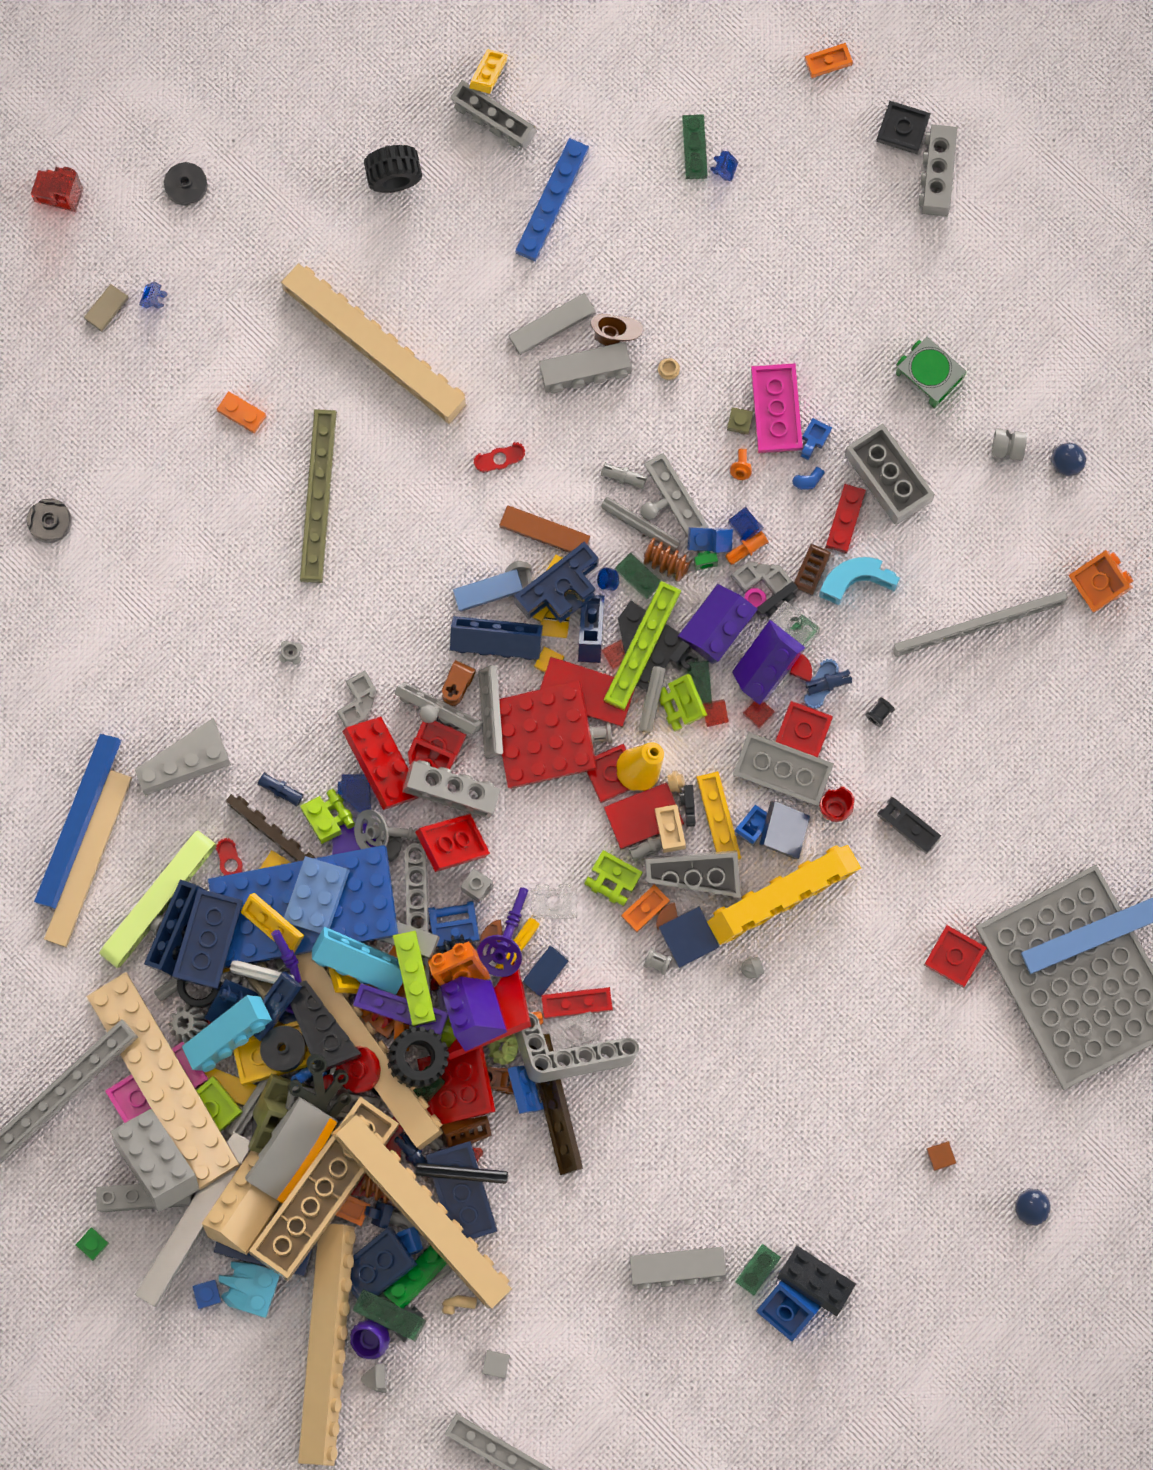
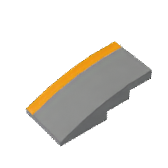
[245,1097,337,1203]

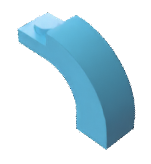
[819,557,900,605]

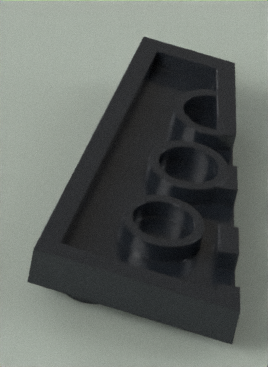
[290,980,362,1072]

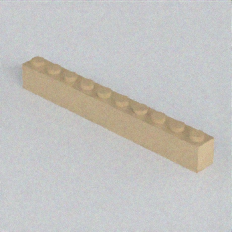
[281,263,466,424]
[296,952,443,1150]
[331,1114,512,1309]
[298,1224,356,1466]

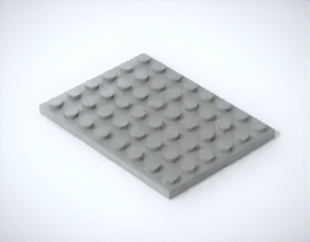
[975,864,1153,1091]

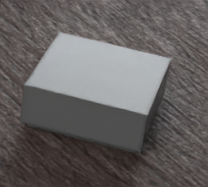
[482,1350,510,1378]

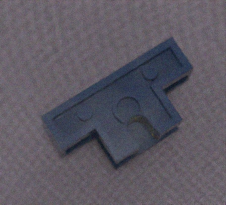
[514,541,599,623]

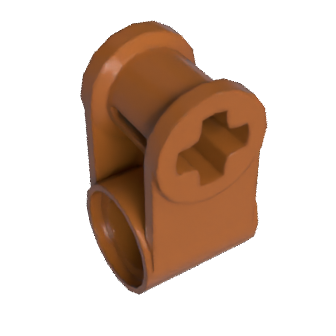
[442,660,476,706]
[487,1066,514,1095]

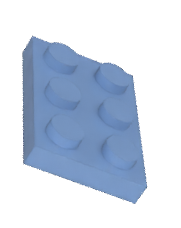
[284,856,350,934]

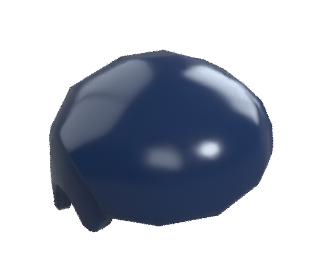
[1050,442,1087,477]
[1015,1188,1051,1226]

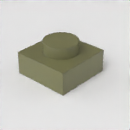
[727,407,753,435]

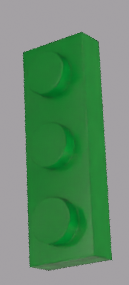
[383,1245,447,1311]

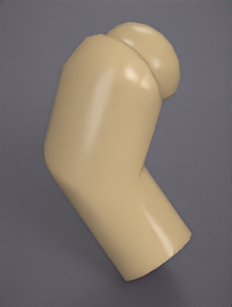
[442,1295,477,1315]

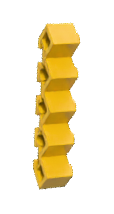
[707,845,861,945]

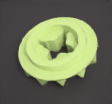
[486,1034,518,1065]

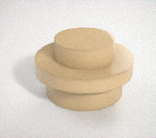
[658,358,680,380]
[668,770,685,793]

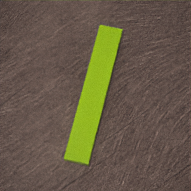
[604,581,681,711]

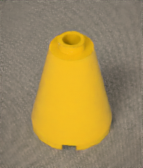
[616,742,664,791]

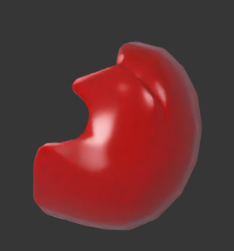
[819,786,855,822]

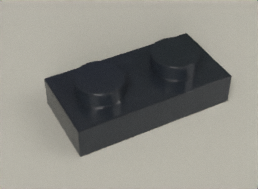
[756,581,798,620]

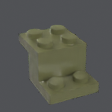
[248,1073,313,1153]

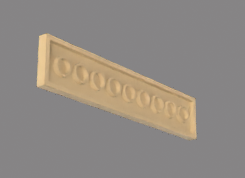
[86,972,240,1190]

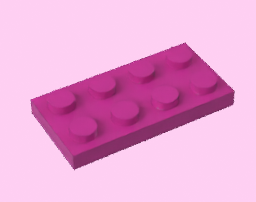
[751,363,803,453]
[105,1042,209,1123]

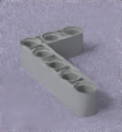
[515,1013,639,1083]

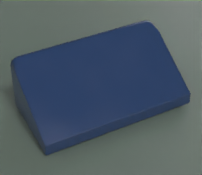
[522,945,569,997]

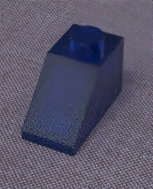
[337,774,371,823]

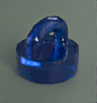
[597,567,619,591]

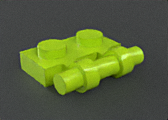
[659,674,707,732]
[300,789,355,844]
[584,850,643,906]

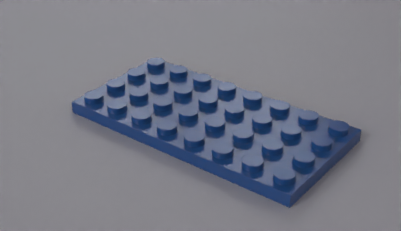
[208,845,398,969]

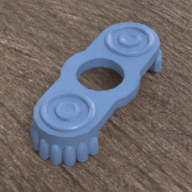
[804,659,839,709]

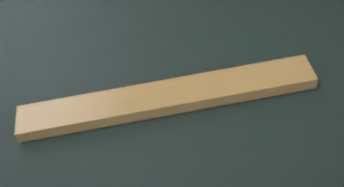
[44,770,132,948]

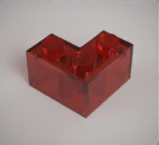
[31,167,83,212]

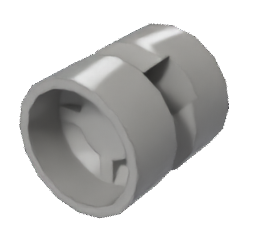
[991,428,1027,461]

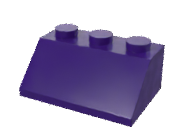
[677,584,758,664]
[732,620,805,705]
[440,977,507,1052]

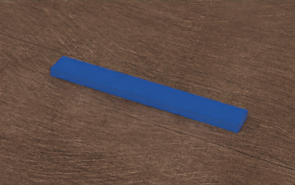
[34,734,122,909]

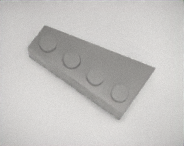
[135,718,231,796]
[645,850,741,898]

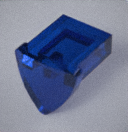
[728,507,764,541]

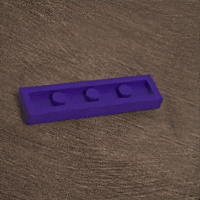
[353,983,449,1036]

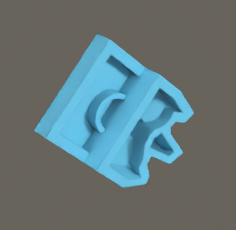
[219,1261,280,1318]

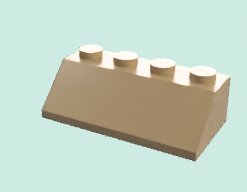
[201,1151,281,1255]

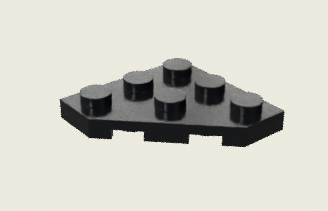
[618,600,682,692]

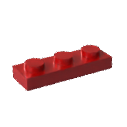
[825,484,866,554]
[541,987,613,1019]

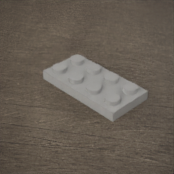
[733,732,834,806]

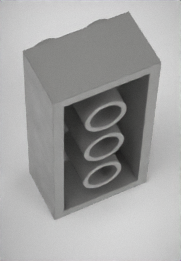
[845,423,935,526]
[110,1109,200,1213]

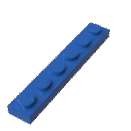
[515,138,589,262]

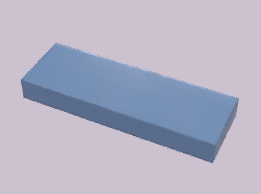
[453,569,523,612]

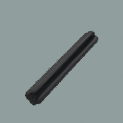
[415,1163,508,1184]

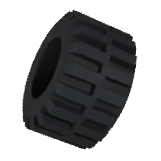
[364,145,422,193]
[387,1027,449,1089]

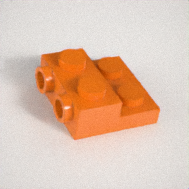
[1068,550,1134,613]
[428,941,490,986]

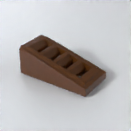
[794,544,831,596]
[440,1115,492,1148]

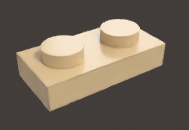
[655,805,686,853]

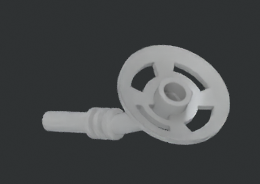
[354,810,420,849]

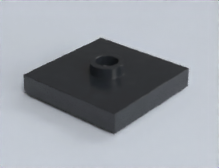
[876,100,931,155]

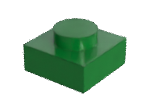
[694,551,718,571]
[76,1227,109,1261]

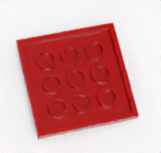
[499,681,597,789]

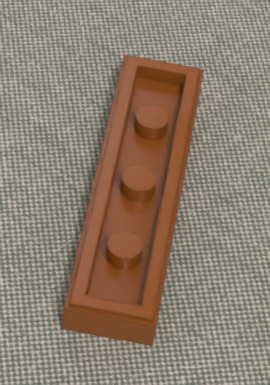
[499,505,591,553]

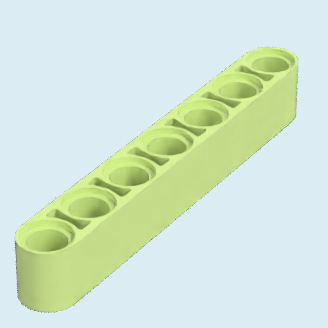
[99,830,216,968]

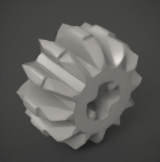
[168,1004,208,1043]

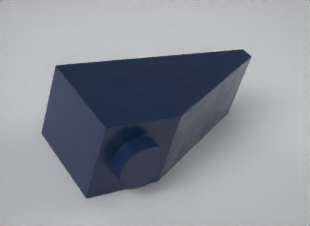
[578,595,605,663]

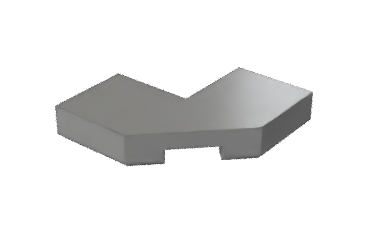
[731,561,792,595]
[337,670,377,728]

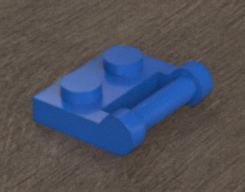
[428,901,480,948]
[508,1066,544,1114]

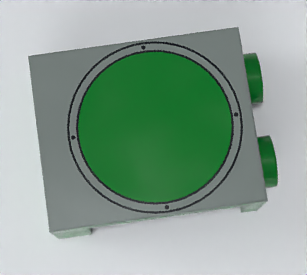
[896,337,966,408]

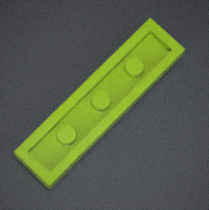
[393,930,436,1027]

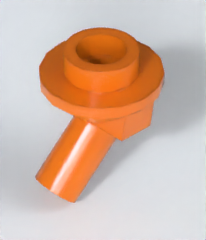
[730,449,752,480]

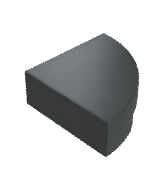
[382,836,402,863]

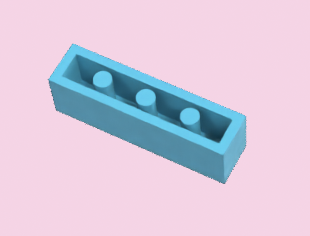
[312,927,403,995]
[182,995,272,1072]

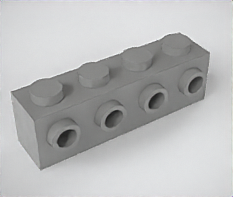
[450,80,537,149]

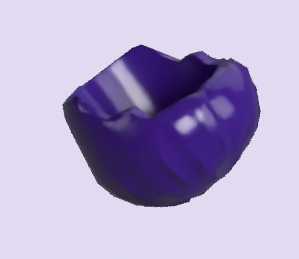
[350,1319,390,1360]

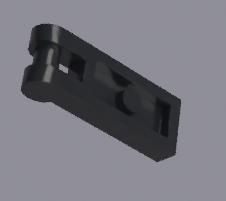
[877,797,942,854]

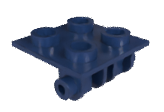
[204,979,259,1022]

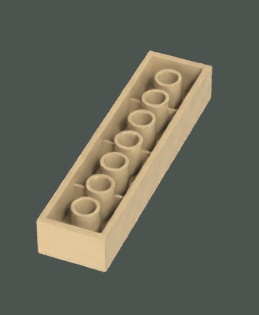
[249,1097,399,1281]

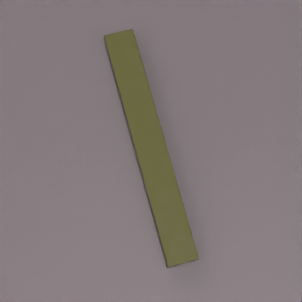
[300,409,337,583]

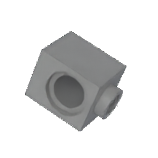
[461,868,493,904]

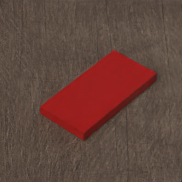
[540,657,636,727]

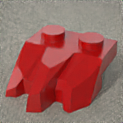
[408,720,467,769]

